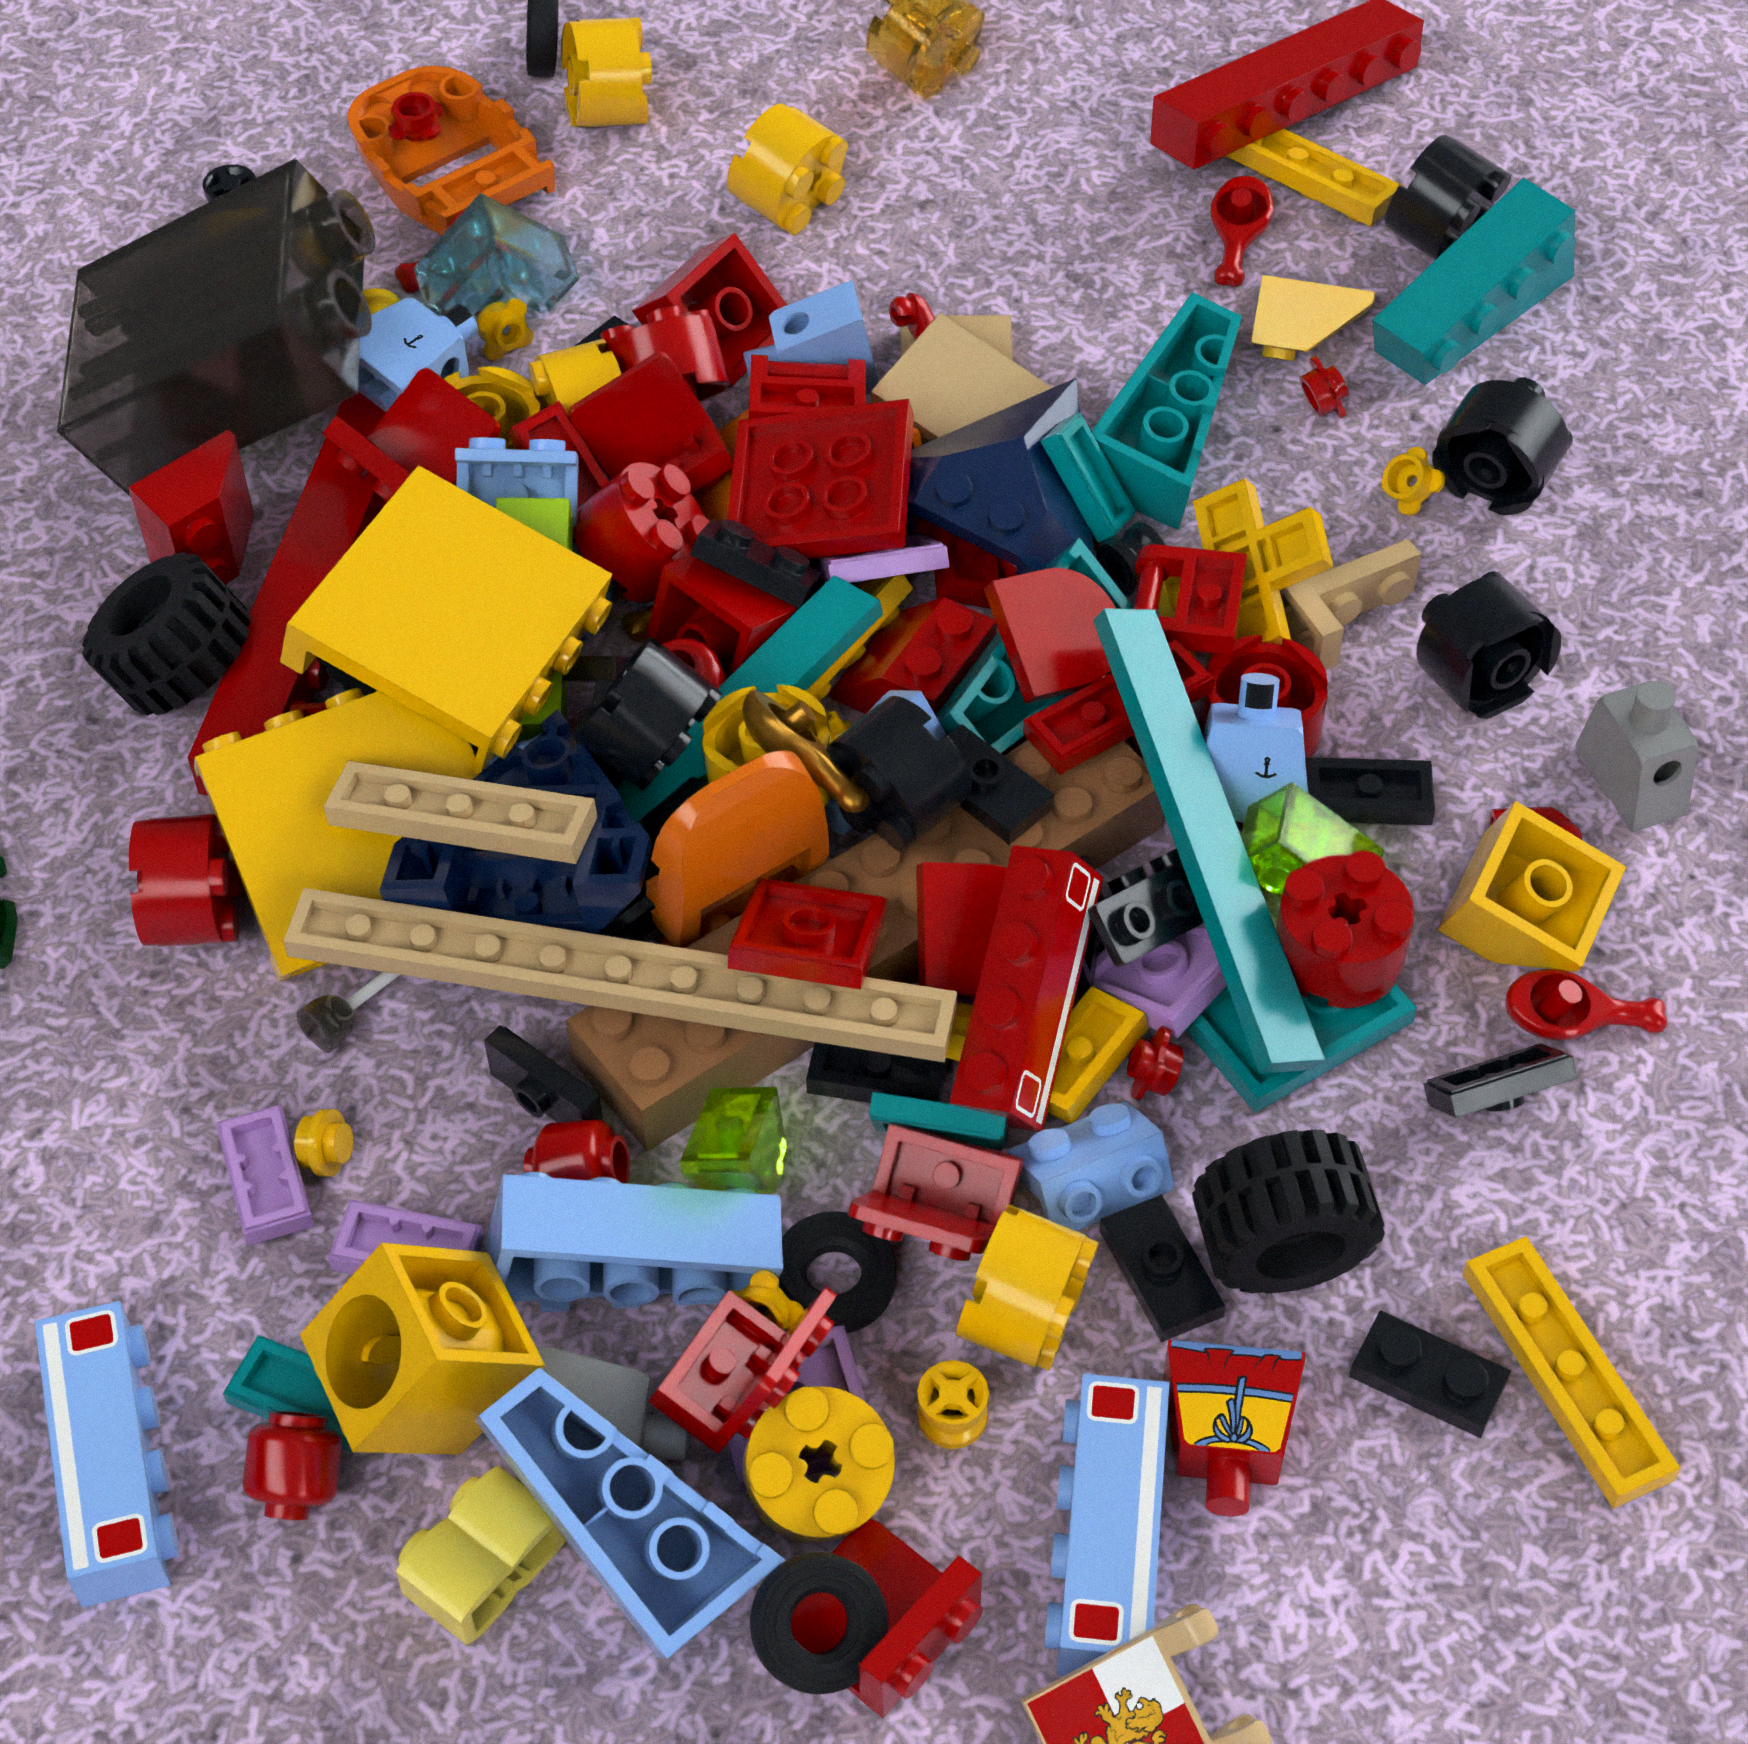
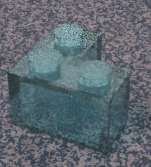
[413,193,580,321]

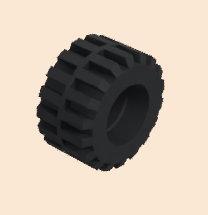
[82,552,251,716]
[1192,1129,1385,1294]

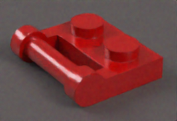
[749,354,866,419]
[1134,544,1247,655]

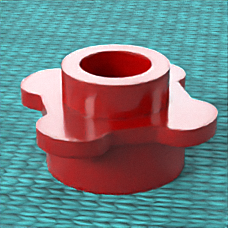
[388,92,444,142]
[1299,356,1349,419]
[1127,1026,1184,1101]

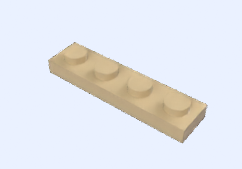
[323,761,598,864]

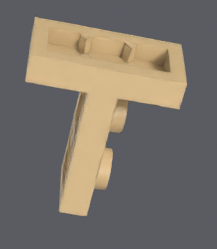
[1280,538,1421,670]

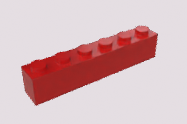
[1150,0,1424,170]

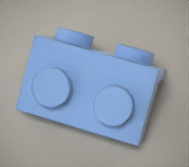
[455,437,579,526]
[1007,1100,1174,1231]

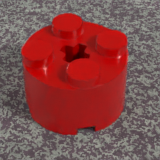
[600,306,730,403]
[574,462,710,603]
[1198,635,1328,760]
[129,814,244,947]
[1276,850,1415,1008]

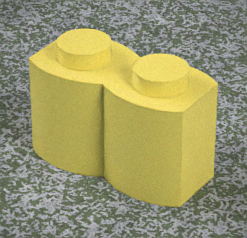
[396,1465,566,1645]

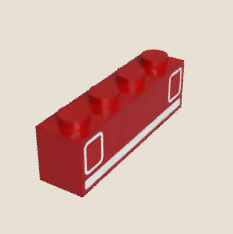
[949,845,1103,1132]

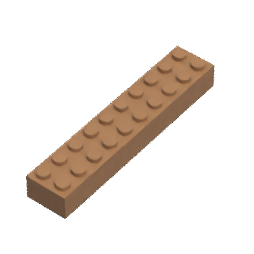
[566,740,1164,1152]

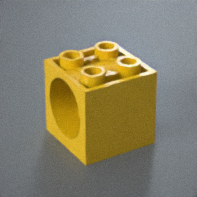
[299,1242,545,1455]

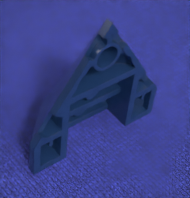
[906,378,1095,575]
[379,709,652,934]

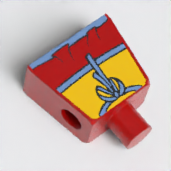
[1163,1340,1305,1517]

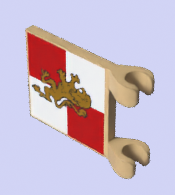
[1020,1604,1272,1744]

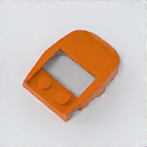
[347,66,555,236]
[646,750,829,948]

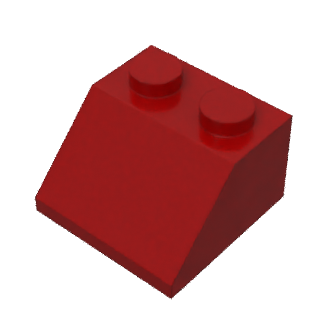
[632,232,787,387]
[128,429,255,585]
[645,555,799,678]
[830,597,997,715]

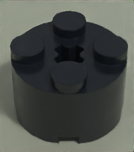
[1385,135,1512,260]
[1432,377,1573,515]
[1416,571,1561,719]
[572,636,723,791]
[826,696,972,852]

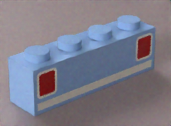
[35,1301,179,1608]
[1044,1373,1169,1676]

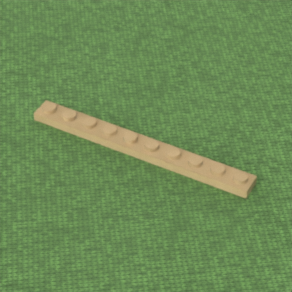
[283,888,957,1063]

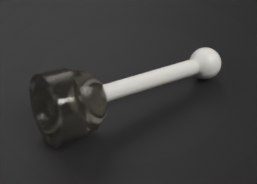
[296,972,400,1053]

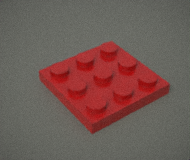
[727,399,914,559]

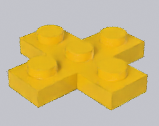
[1159,478,1333,645]

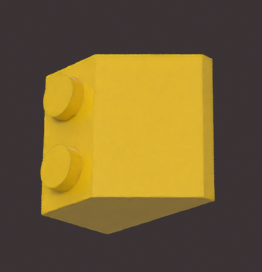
[1437,801,1626,972]

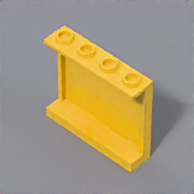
[280,465,613,774]
[194,688,478,982]

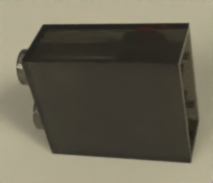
[57,158,376,497]

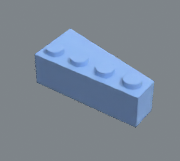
[484,1172,783,1313]
[474,1368,785,1659]

